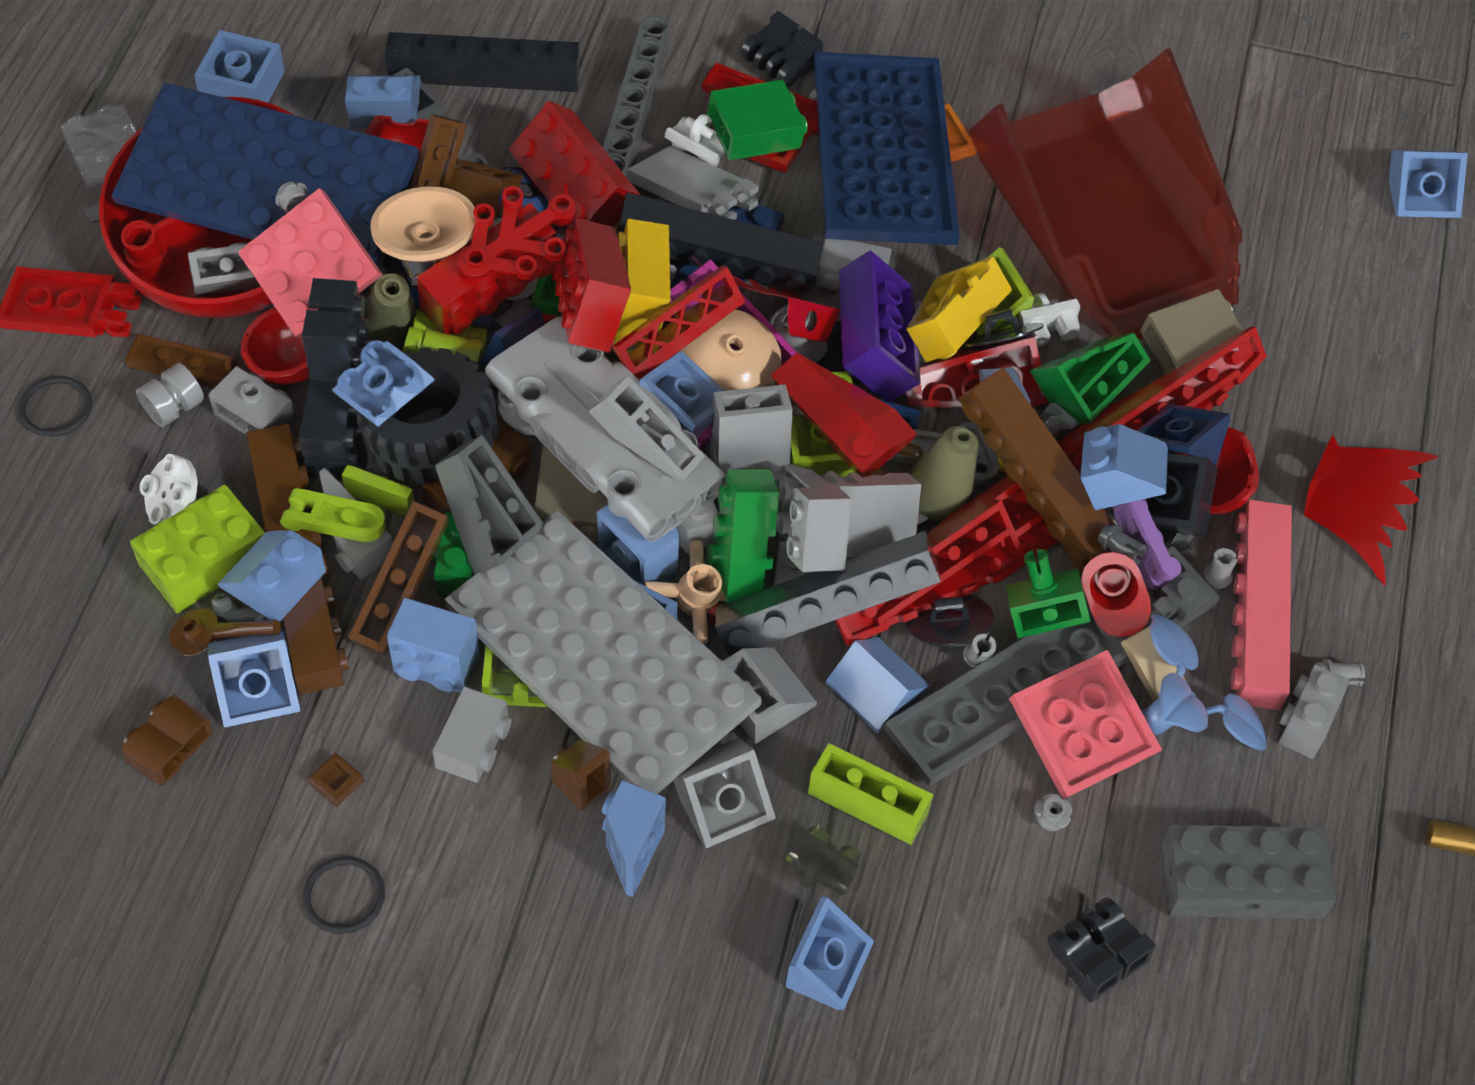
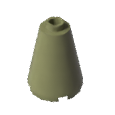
[359,274,418,348]
[907,426,978,522]

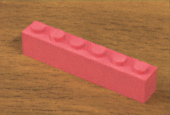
[1231,500,1292,710]

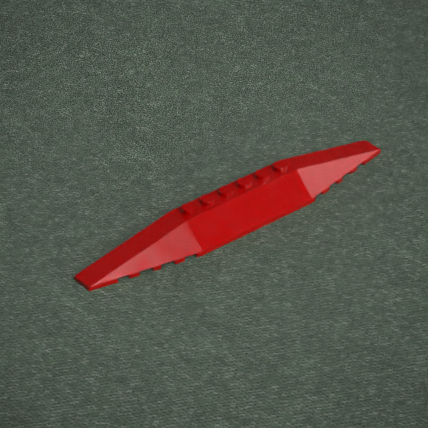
[834,326,1267,646]

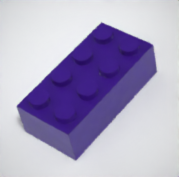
[839,250,921,402]

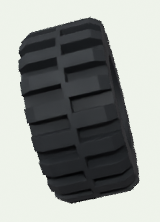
[355,348,500,484]

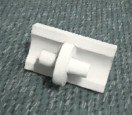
[665,114,725,167]
[1019,293,1080,347]

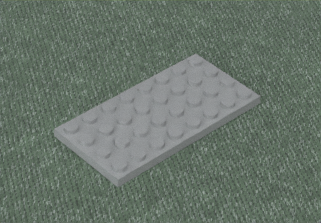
[444,510,761,794]

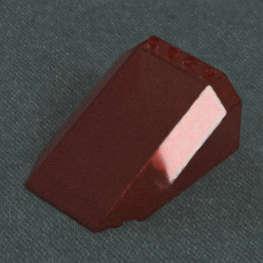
[969,48,1242,340]

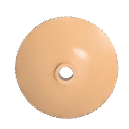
[370,187,475,262]
[679,310,781,391]

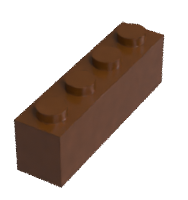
[349,501,449,657]

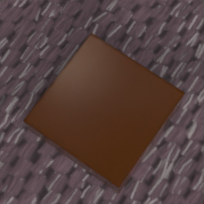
[308,752,364,807]

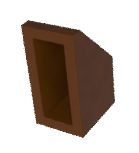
[550,740,611,811]

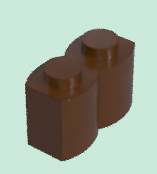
[121,694,213,786]

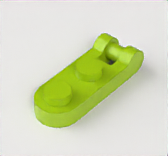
[280,488,386,542]

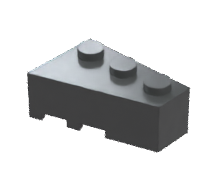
[435,435,545,575]

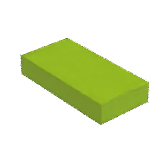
[342,465,414,517]

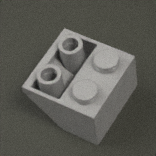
[722,647,817,744]

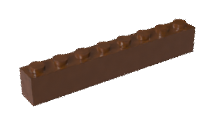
[246,424,349,695]

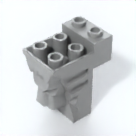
[706,384,793,530]
[776,465,921,572]

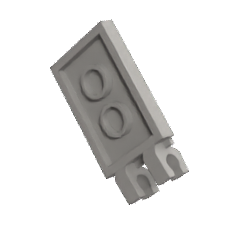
[627,146,759,220]

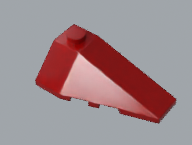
[905,333,1049,408]
[770,353,917,477]

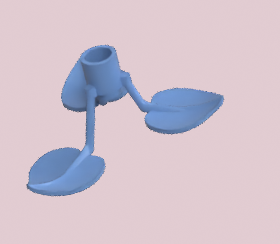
[1141,614,1267,751]

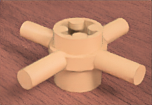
[644,541,726,644]

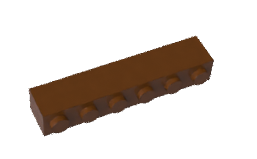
[958,367,1116,573]

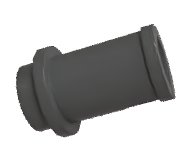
[1098,524,1147,565]

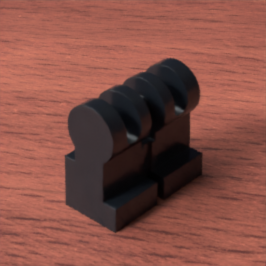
[741,10,823,88]
[1047,897,1156,1003]

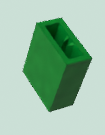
[707,80,807,161]

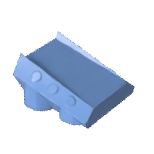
[332,340,435,426]

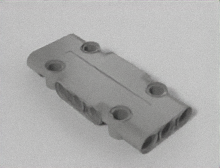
[485,316,726,542]

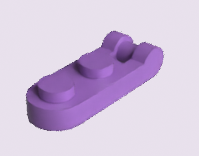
[1113,499,1181,591]

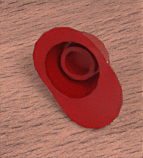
[1081,552,1151,637]

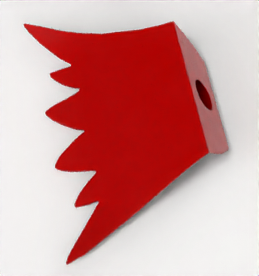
[692,257,840,342]
[1304,435,1438,586]

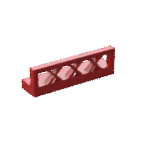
[612,265,745,380]

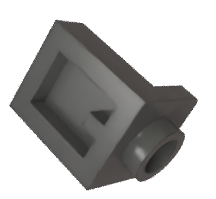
[1040,403,1079,442]

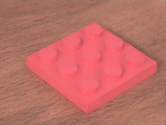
[238,188,383,338]
[1009,650,1162,799]

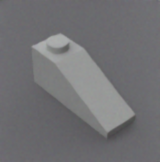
[589,376,705,482]
[319,468,393,580]

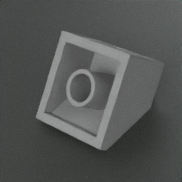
[674,737,776,848]

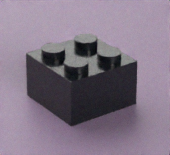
[1145,454,1218,537]

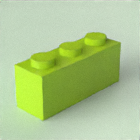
[808,743,933,845]

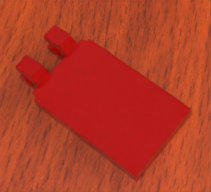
[0,266,143,338]

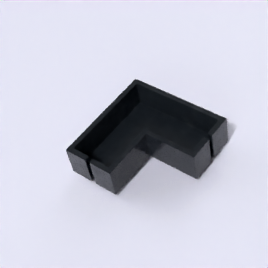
[299,278,371,481]

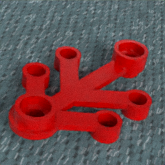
[458,186,576,280]

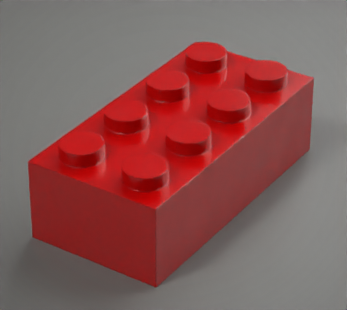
[508,100,641,229]
[417,202,556,335]
[552,218,631,353]

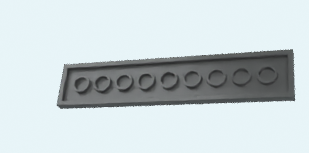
[884,546,1220,787]

